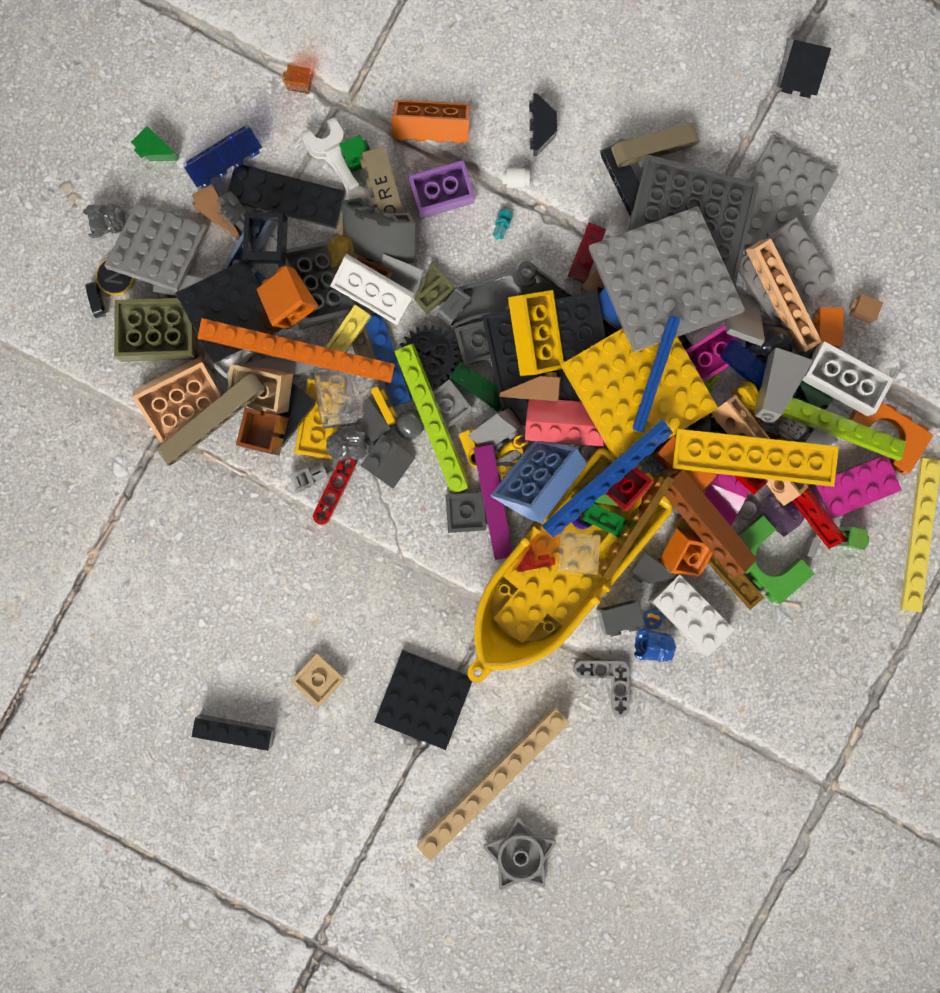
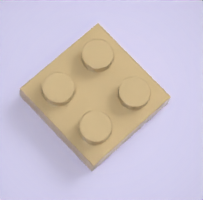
[291,653,346,708]

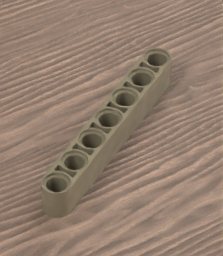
[157,373,265,466]

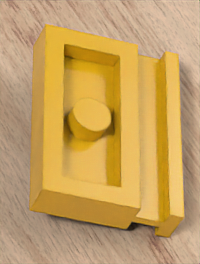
[371,387,397,427]

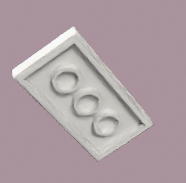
[330,254,414,325]

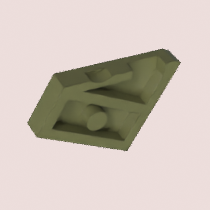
[414,262,455,315]

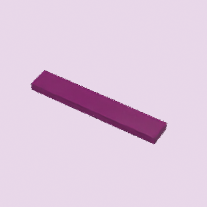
[473,444,513,560]

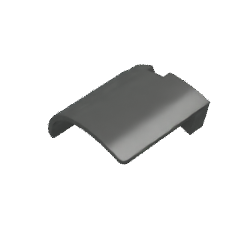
[342,198,416,264]

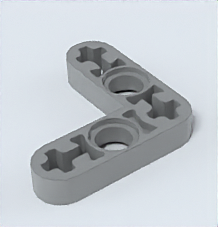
[573,660,630,717]

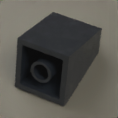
[777,39,831,98]

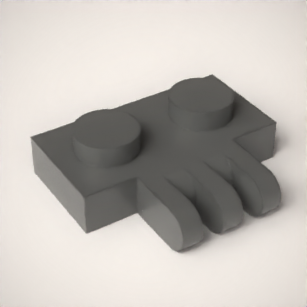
[216,191,248,232]

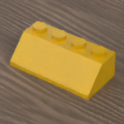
[508,290,564,376]

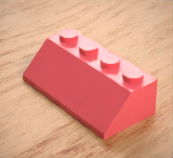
[525,399,604,446]

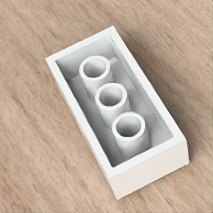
[802,342,894,416]
[649,574,735,657]

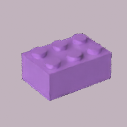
[408,160,475,219]

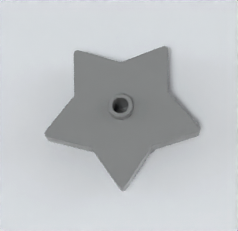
[483,816,556,890]

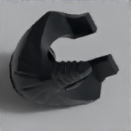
[743,323,794,371]

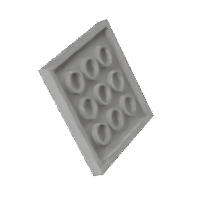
[105,202,208,292]
[738,217,836,325]

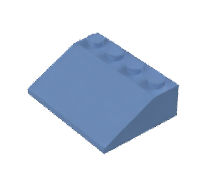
[491,441,587,523]

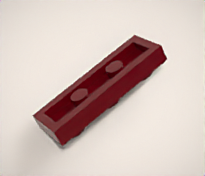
[567,222,606,283]

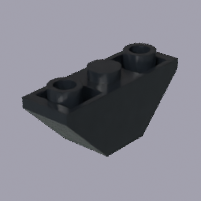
[529,93,557,156]

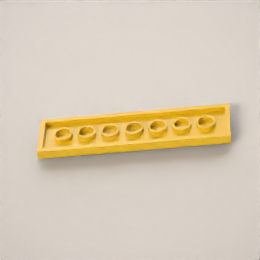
[672,429,839,487]

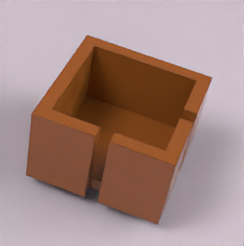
[236,407,289,456]

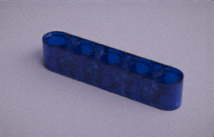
[720,339,799,399]

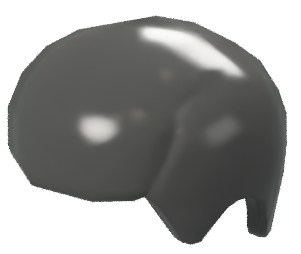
[395,409,425,439]

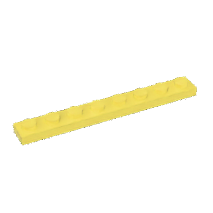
[900,458,940,612]

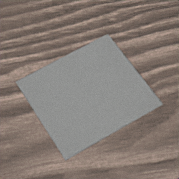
[381,254,423,296]

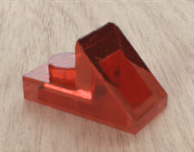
[516,545,556,572]

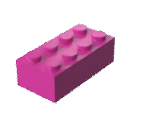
[809,455,902,519]

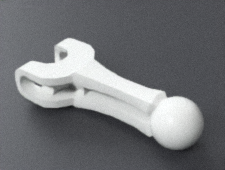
[302,118,371,205]

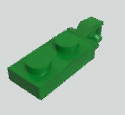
[581,503,627,536]

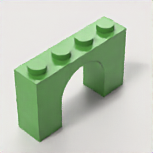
[737,515,815,604]

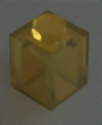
[327,235,355,267]

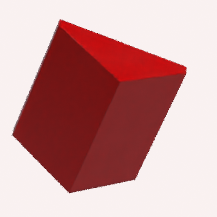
[605,467,654,512]

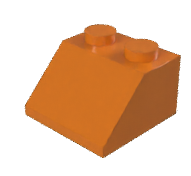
[659,528,713,578]

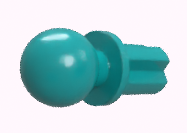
[493,208,513,240]

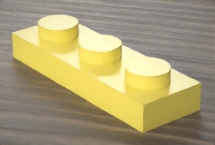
[325,305,372,353]

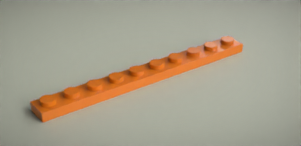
[197,318,395,383]

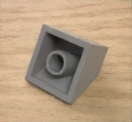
[468,408,523,451]

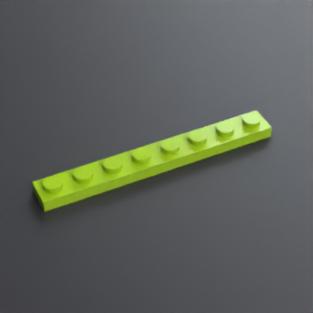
[394,344,470,494]
[756,389,906,461]

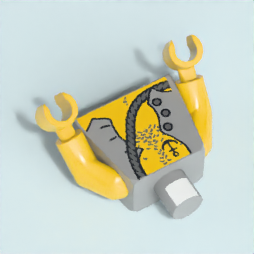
[496,434,528,482]

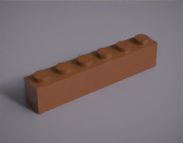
[664,469,757,577]

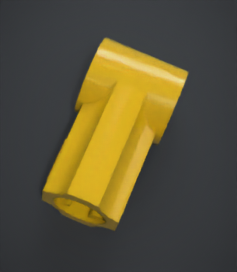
[459,429,480,468]

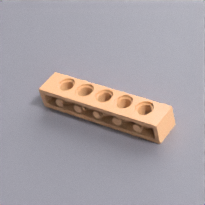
[745,239,822,352]
[711,395,808,506]

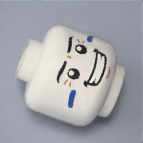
[778,417,807,440]

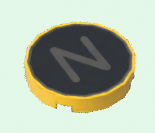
[96,259,135,296]

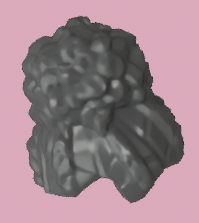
[83,203,126,238]
[326,424,367,461]

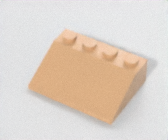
[132,356,223,444]

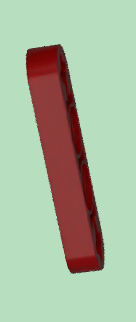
[313,457,356,525]

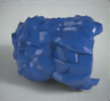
[634,628,677,662]

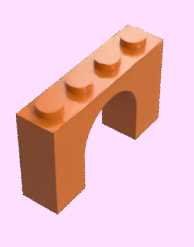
[848,403,934,475]

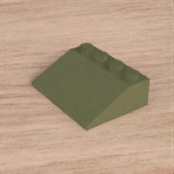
[114,298,197,362]

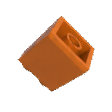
[257,266,319,329]

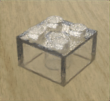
[557,532,600,575]

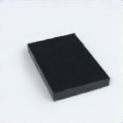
[262,383,317,448]

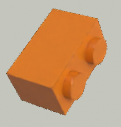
[812,307,844,349]

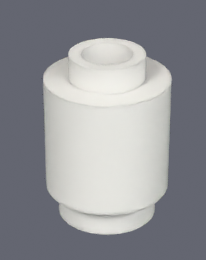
[503,168,530,188]

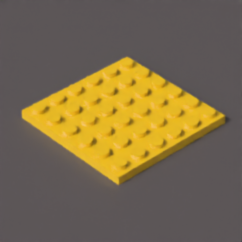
[560,328,718,460]

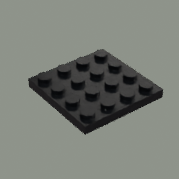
[175,260,284,364]
[374,650,473,750]

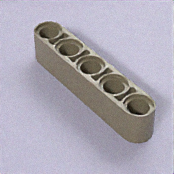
[611,123,700,167]

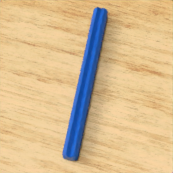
[632,316,680,432]

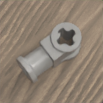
[288,462,330,493]

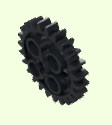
[399,325,459,388]

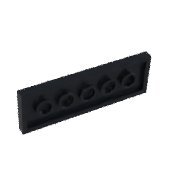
[228,163,346,229]

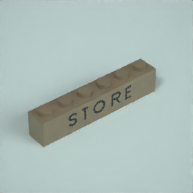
[359,146,418,264]

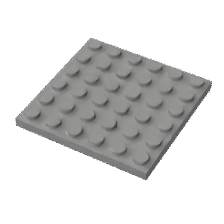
[589,206,745,353]

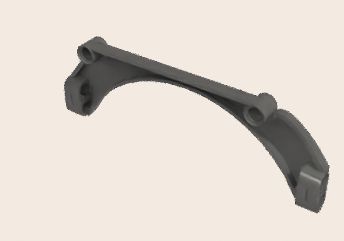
[436,261,620,338]

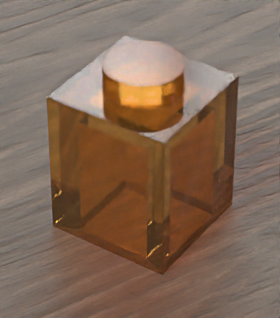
[283,65,313,94]

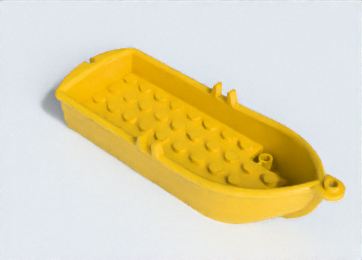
[467,448,673,683]

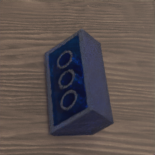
[183,124,263,188]

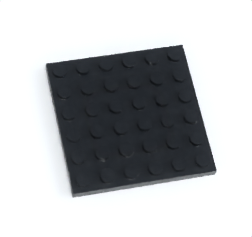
[482,291,606,426]

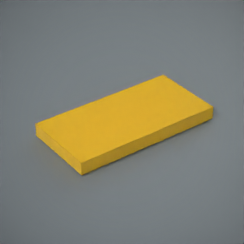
[294,378,346,460]

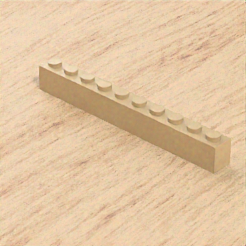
[417,706,570,861]

